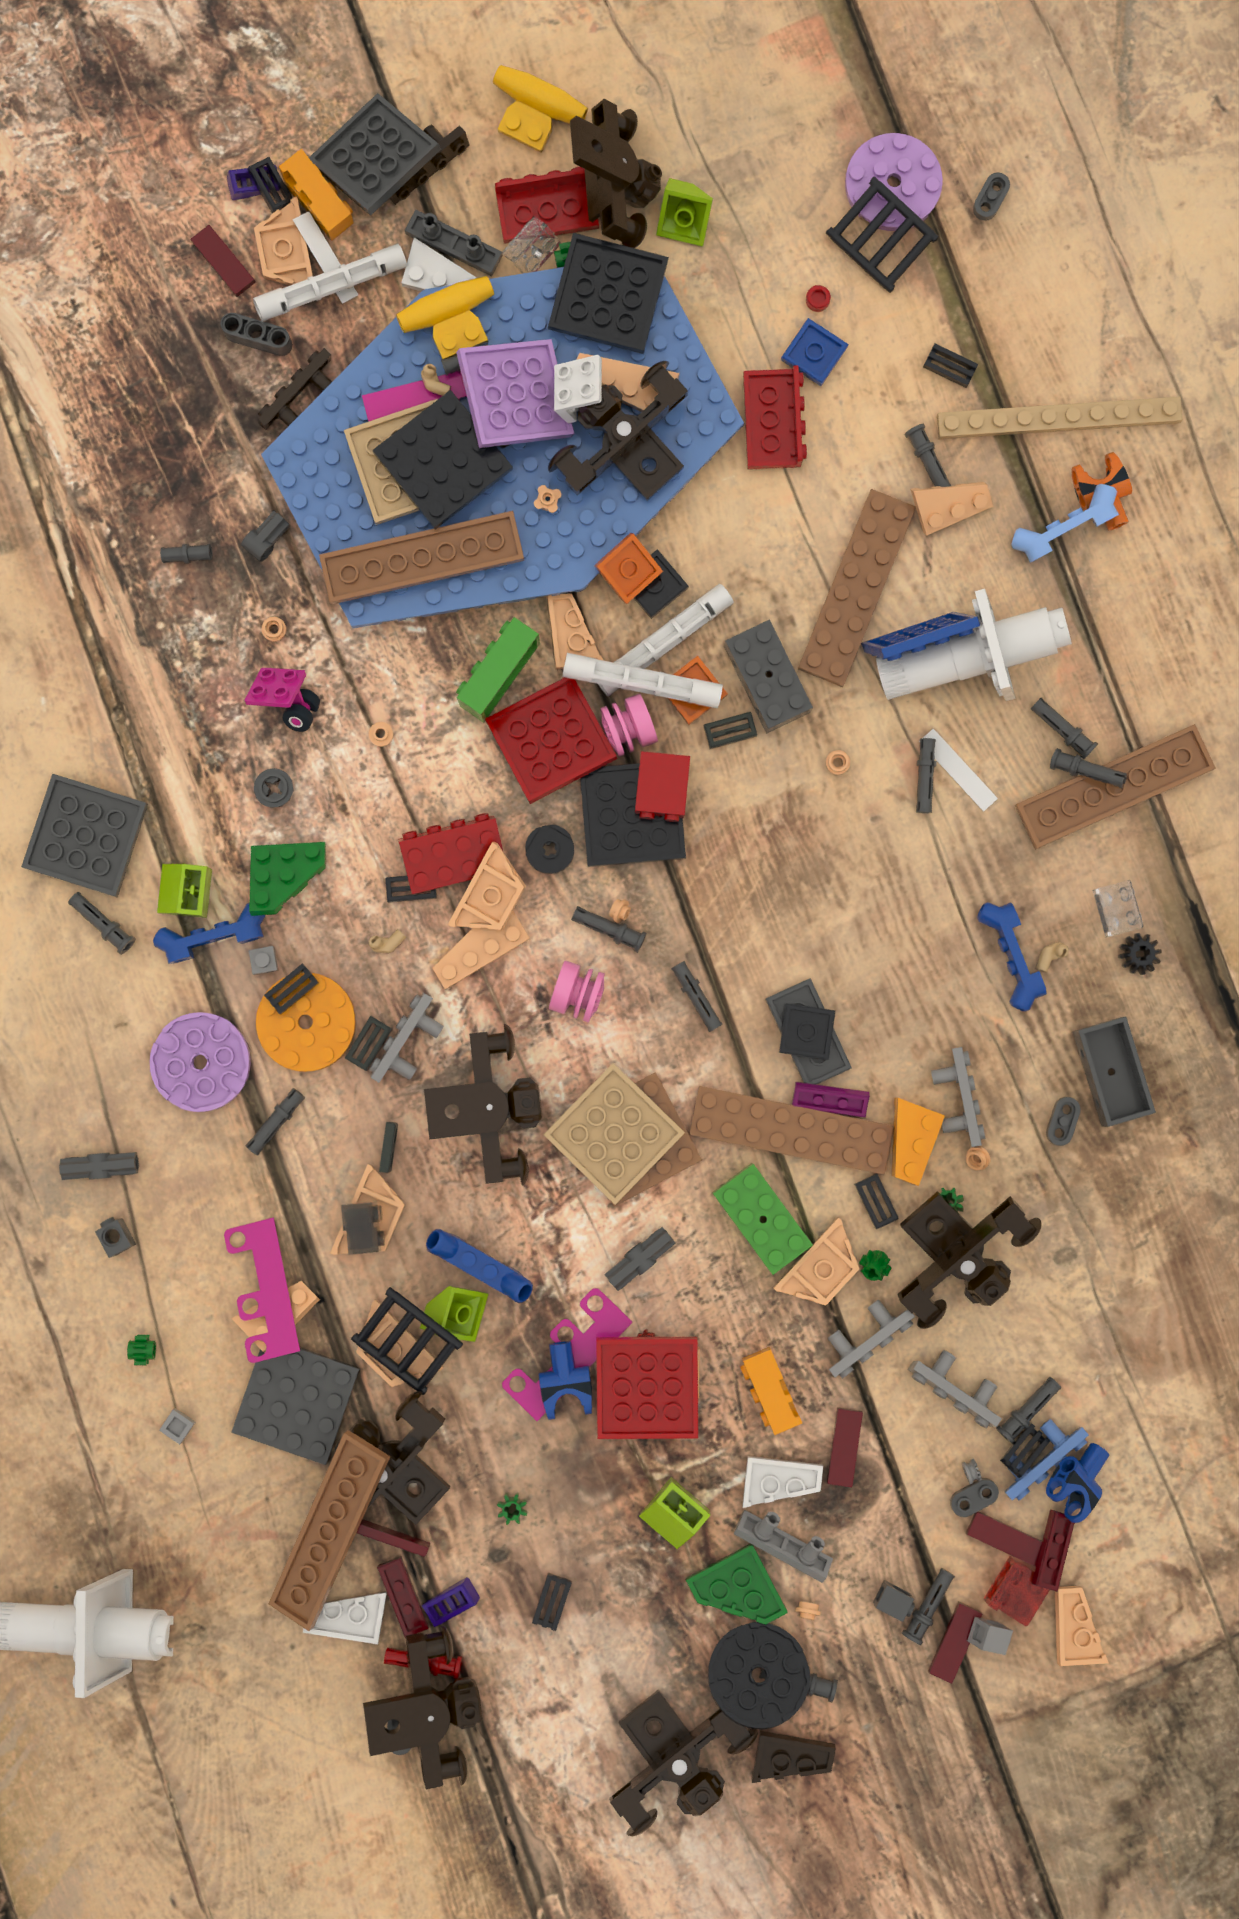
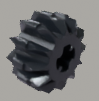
[1118,933,1162,975]

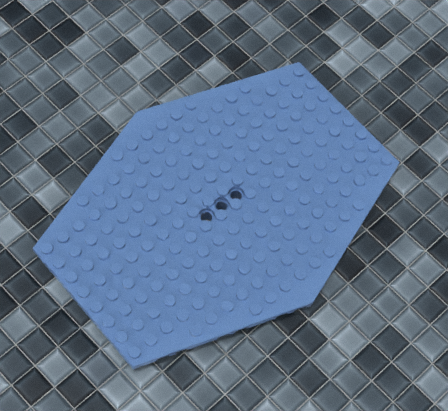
[261,267,744,628]

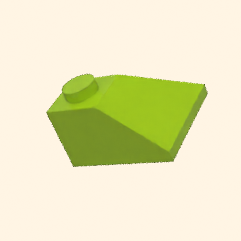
[656,178,713,247]
[420,1286,488,1342]

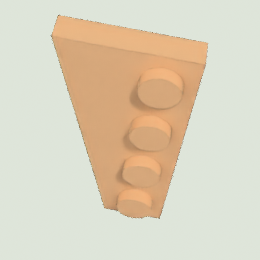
[576,353,679,412]
[433,911,530,990]

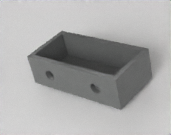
[724,619,813,734]
[1072,1016,1156,1127]

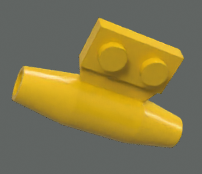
[493,65,588,153]
[396,276,494,360]

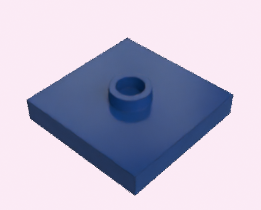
[781,318,849,386]

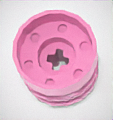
[600,693,658,757]
[549,961,605,1023]

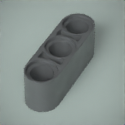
[220,313,293,356]

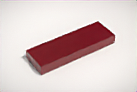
[190,225,256,297]
[827,1407,863,1488]
[1032,1509,1075,1592]
[966,1511,1042,1567]
[356,1519,431,1557]
[377,1556,429,1638]
[928,1601,983,1684]

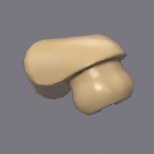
[421,364,451,396]
[369,929,407,953]
[1035,942,1069,973]

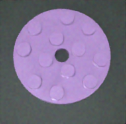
[845,133,943,231]
[150,1012,251,1112]

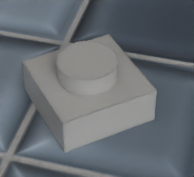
[249,946,279,975]
[159,1408,196,1445]

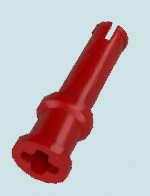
[384,1647,462,1679]

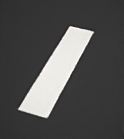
[293,211,358,304]
[919,729,998,811]

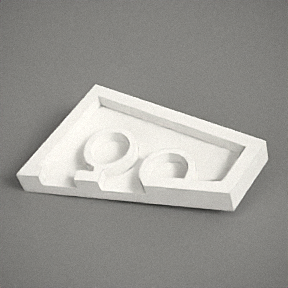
[401,238,477,291]
[742,1456,823,1508]
[303,1592,387,1644]

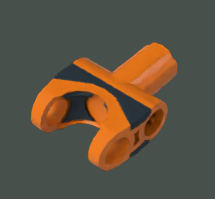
[1071,452,1132,531]

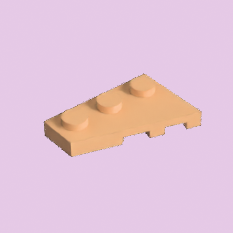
[910,482,993,535]
[547,593,603,670]
[231,1281,320,1353]
[1055,1586,1108,1666]

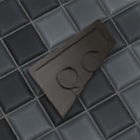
[752,1731,836,1783]

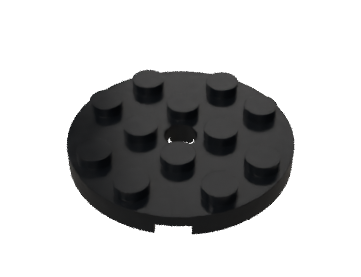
[708,1622,810,1729]

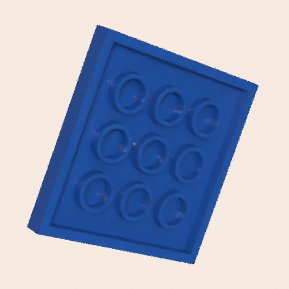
[861,612,980,661]

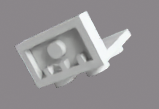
[554,355,602,423]

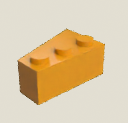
[279,148,354,241]
[891,1098,945,1186]
[740,1347,802,1435]

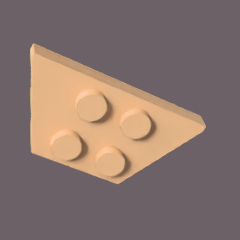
[254,197,313,286]
[448,842,526,930]
[330,1164,405,1255]
[773,1217,860,1306]
[356,1299,444,1387]

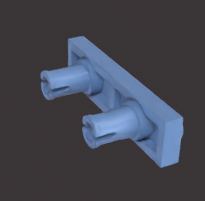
[1004,1419,1089,1501]

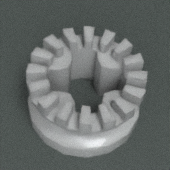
[962,1458,982,1485]

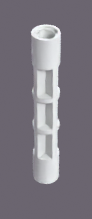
[253,243,407,322]
[598,583,734,697]
[562,653,723,708]

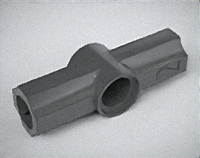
[59,1152,139,1180]
[605,1227,676,1291]

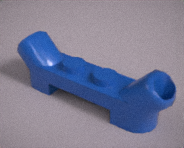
[977,902,1047,1012]
[153,903,266,964]
[426,1229,533,1303]

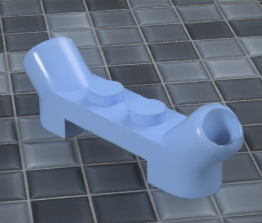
[1011,484,1119,563]

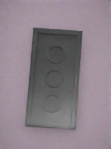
[765,978,852,1085]

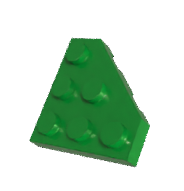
[249,842,326,916]
[685,1543,788,1625]

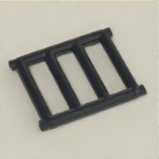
[826,176,939,293]
[351,1287,463,1395]

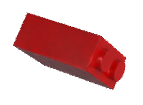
[635,751,690,822]

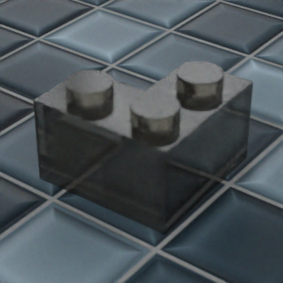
[341,1200,385,1255]

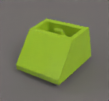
[157,864,212,918]
[639,1477,711,1549]

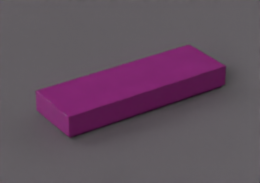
[792,1082,870,1118]

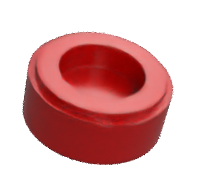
[806,285,831,312]

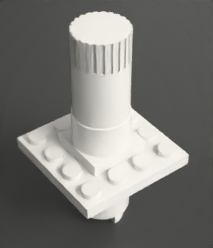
[876,589,1072,701]
[0,1569,174,1698]

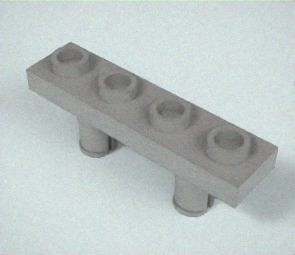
[369,992,444,1083]
[931,1047,986,1147]
[828,1300,915,1379]
[908,1350,1002,1428]
[734,1510,833,1583]

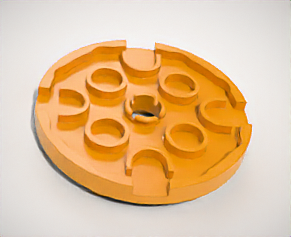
[256,973,356,1072]

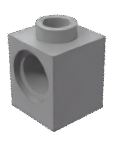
[967,1617,1013,1655]

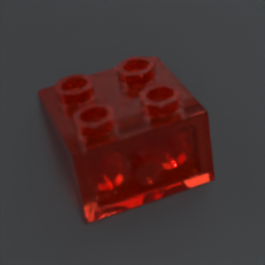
[984,1556,1050,1626]

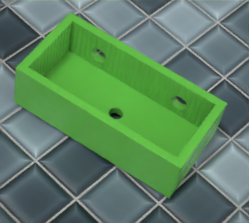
[456,617,540,723]
[712,1163,813,1275]

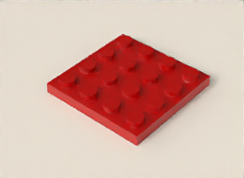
[485,677,618,804]
[596,1337,698,1439]

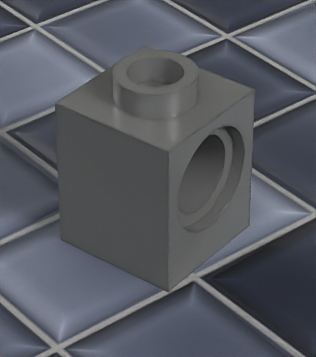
[95,1217,136,1258]
[873,1580,915,1622]

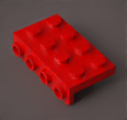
[495,167,599,244]
[743,365,807,469]
[398,813,503,894]

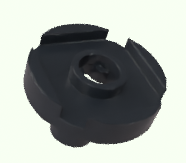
[525,825,574,874]

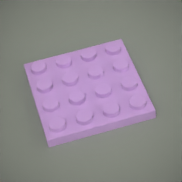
[456,339,574,448]

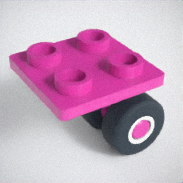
[245,668,320,732]

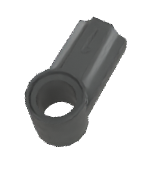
[241,510,290,562]

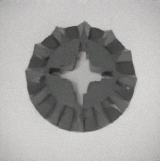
[254,768,294,808]

